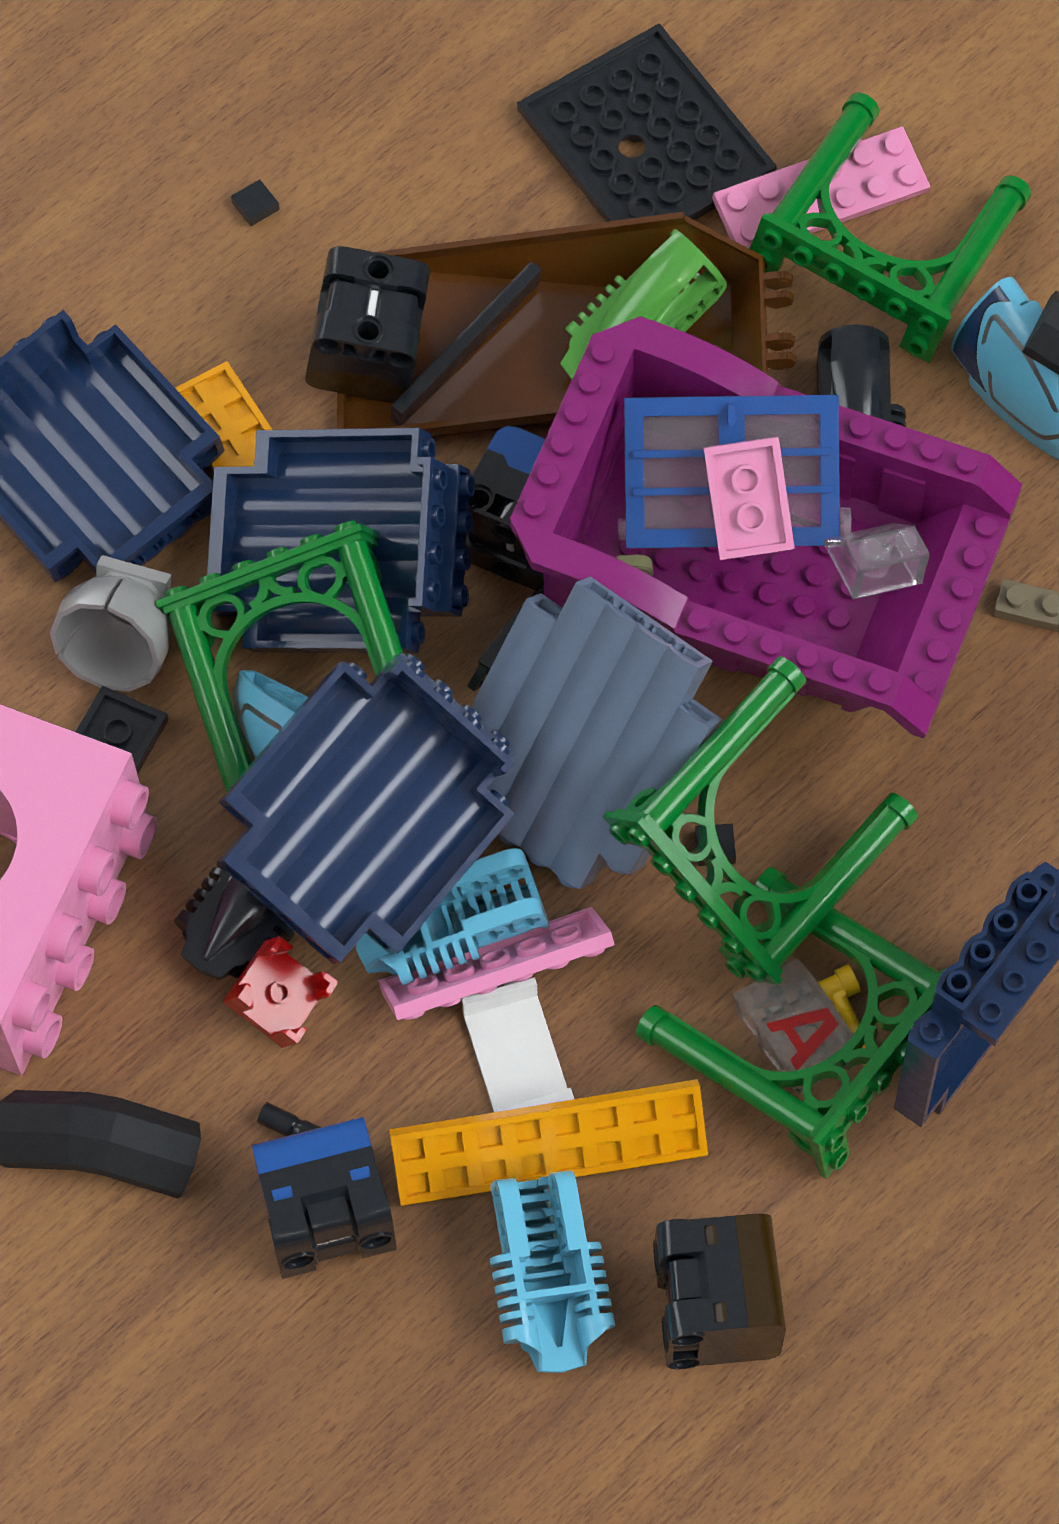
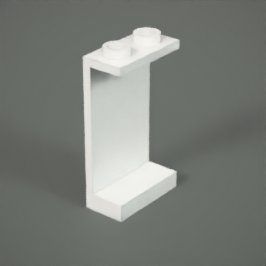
[461,977,574,1112]

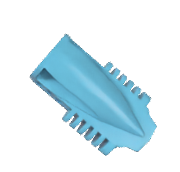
[356,848,550,985]
[490,1170,615,1373]

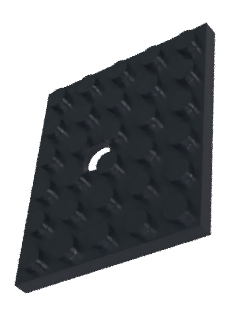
[517,23,777,222]

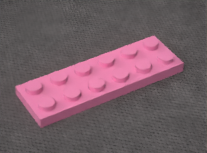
[712,126,931,249]
[378,907,615,1020]

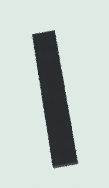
[391,262,542,426]

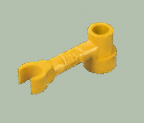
[815,964,866,1066]

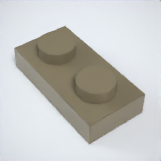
[993,579,1059,632]

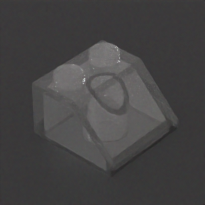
[824,523,930,599]

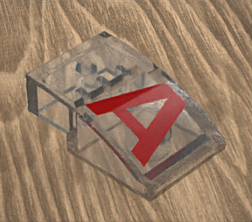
[733,958,853,1094]

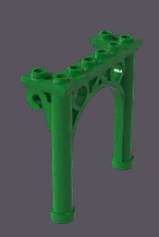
[750,92,1031,364]
[155,521,403,792]
[602,656,919,985]
[636,867,945,1179]

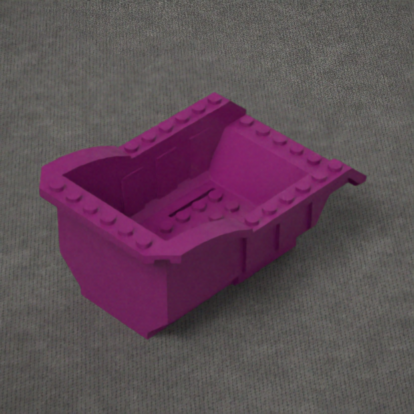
[510,316,1022,739]

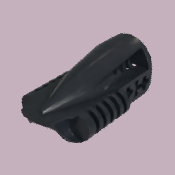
[817,324,906,427]
[174,857,295,980]

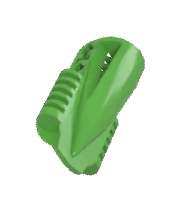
[560,229,727,379]

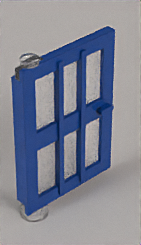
[618,395,851,548]

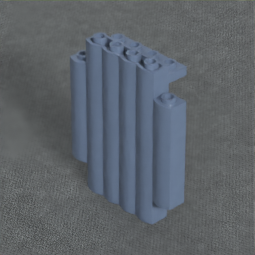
[471,576,723,889]

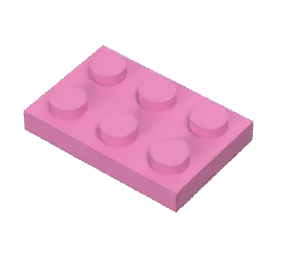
[704,436,795,560]

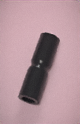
[257,1102,320,1136]

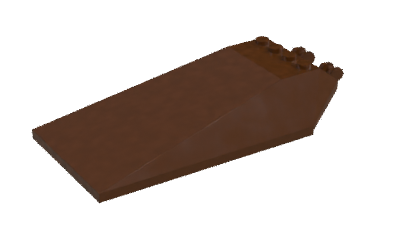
[337,212,796,437]

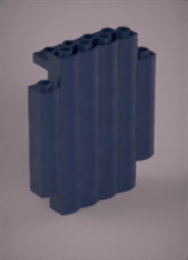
[0,310,225,582]
[207,428,475,653]
[217,652,516,964]
[894,862,1059,1127]

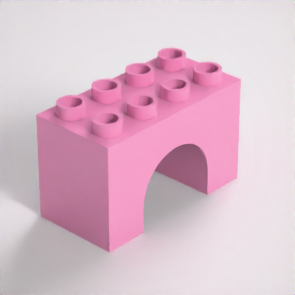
[0,705,157,1076]

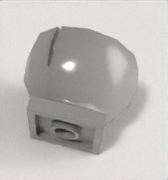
[50,555,172,692]

